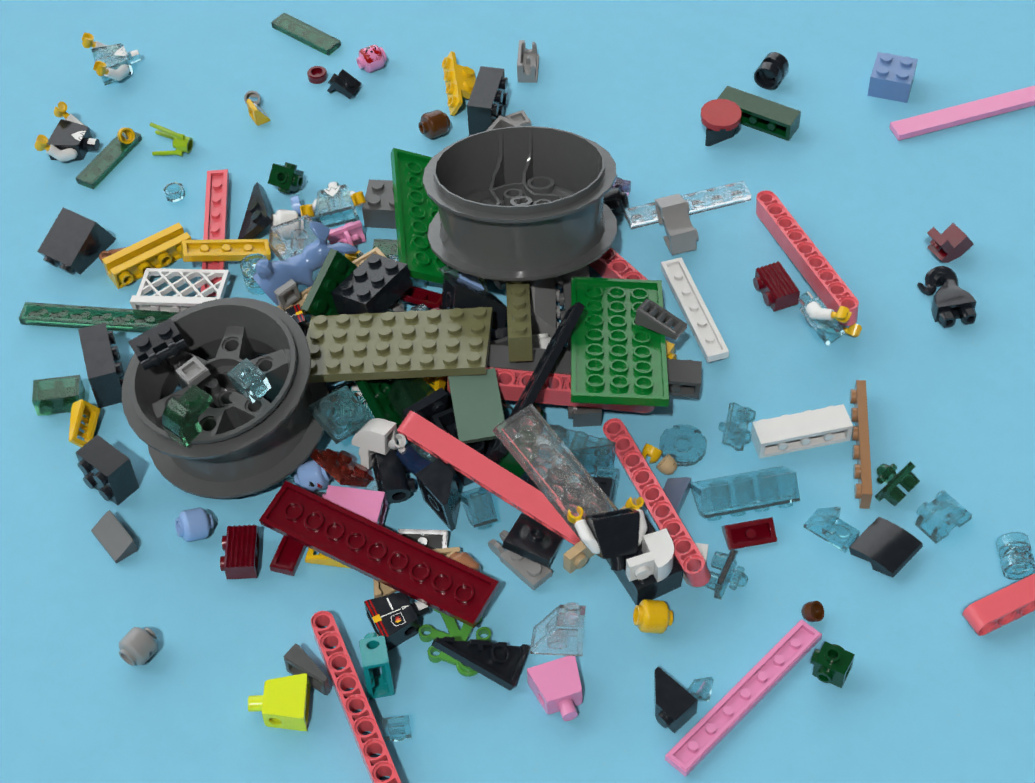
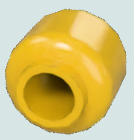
[633,599,673,634]

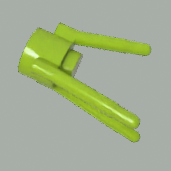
[149,122,193,156]

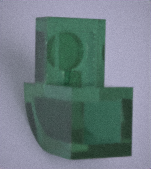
[162,384,214,447]

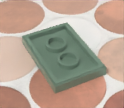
[448,368,505,444]

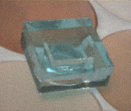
[382,715,412,742]

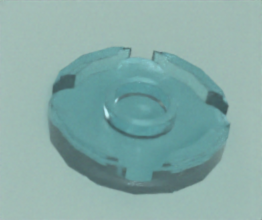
[659,424,707,467]

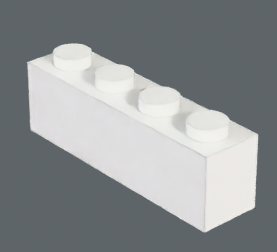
[751,404,853,459]

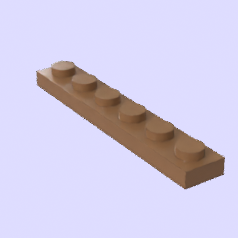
[850,380,872,509]

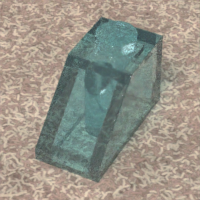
[459,487,498,530]

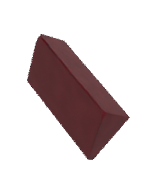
[399,286,442,309]
[722,517,777,550]

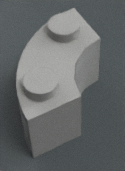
[655,194,699,255]

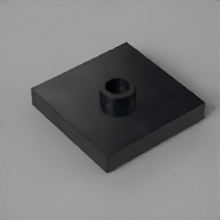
[502,513,564,568]

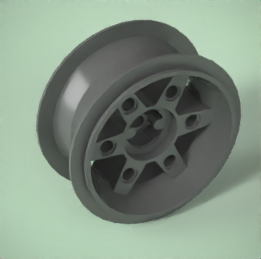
[122,297,330,499]

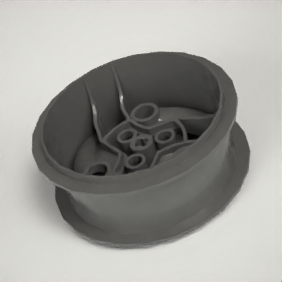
[422,126,617,282]

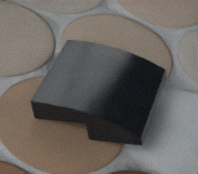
[849,517,923,577]

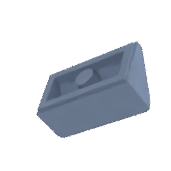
[663,477,691,515]

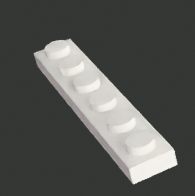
[661,257,729,363]

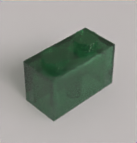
[32,375,85,416]

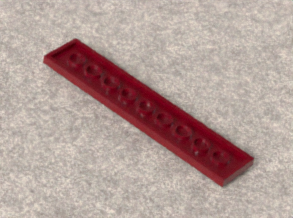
[259,481,500,628]

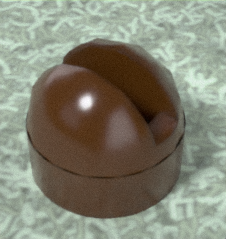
[801,601,824,622]

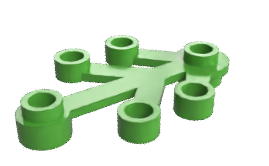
[419,608,492,677]

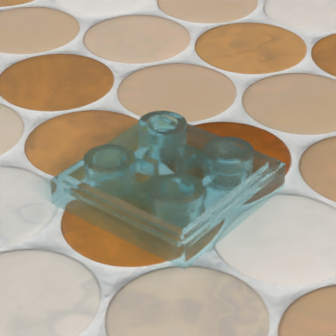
[308,385,374,444]

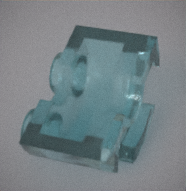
[915,490,972,544]

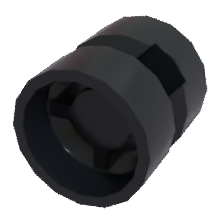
[754,52,789,89]

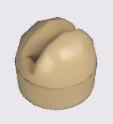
[656,454,677,475]

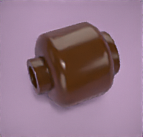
[418,110,450,139]

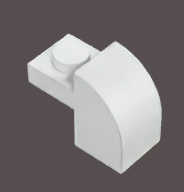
[352,418,397,469]
[626,528,674,582]

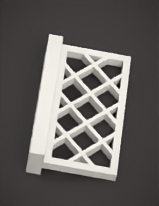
[130,268,230,317]

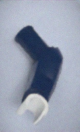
[388,434,446,476]

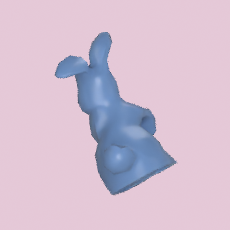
[253,221,358,306]

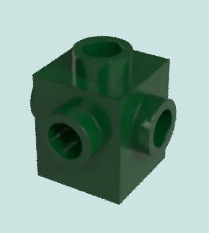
[268,162,304,194]
[810,641,855,688]

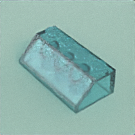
[691,466,800,521]

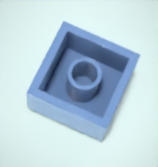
[867,52,918,103]

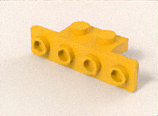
[442,51,476,116]

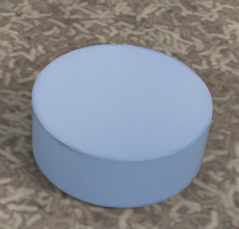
[290,195,302,217]

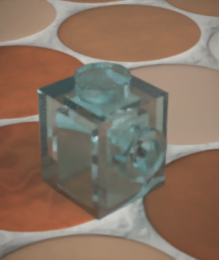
[227,358,271,403]

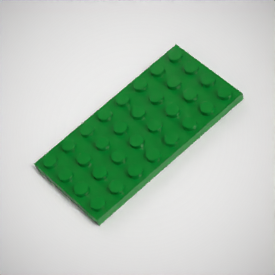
[391,148,486,289]
[571,277,669,407]

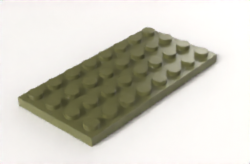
[306,307,493,383]

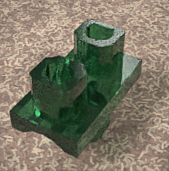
[874,461,920,506]

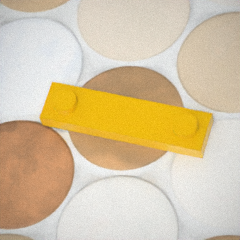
[181,239,271,262]

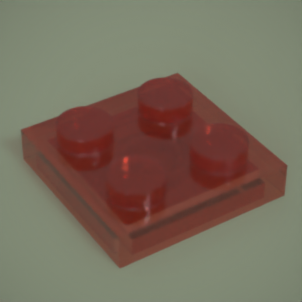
[311,448,375,487]

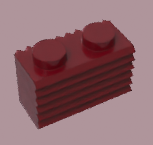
[753,261,800,312]
[220,524,260,579]

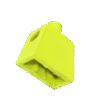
[248,673,311,731]

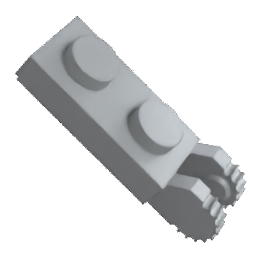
[488,530,552,590]

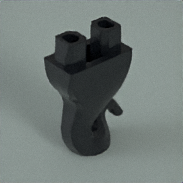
[917,266,976,328]

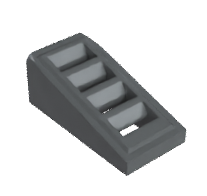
[635,299,687,340]
[284,644,330,695]

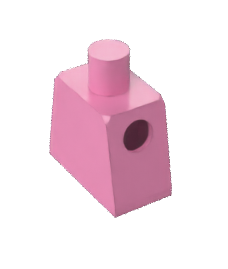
[527,654,582,721]

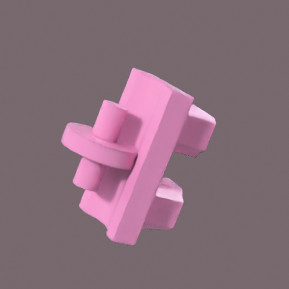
[327,220,366,246]

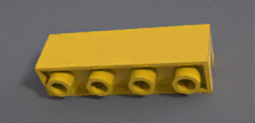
[102,222,192,289]

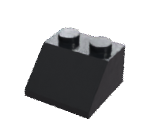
[415,458,461,531]

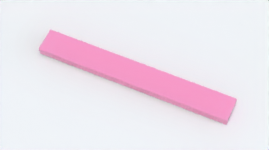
[889,85,1035,141]
[665,619,822,777]

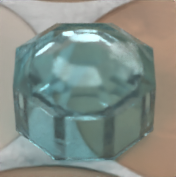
[163,182,186,202]

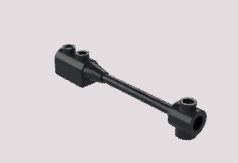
[372,449,415,503]

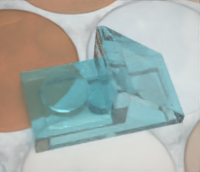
[803,507,860,552]

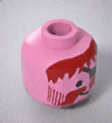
[356,45,387,73]

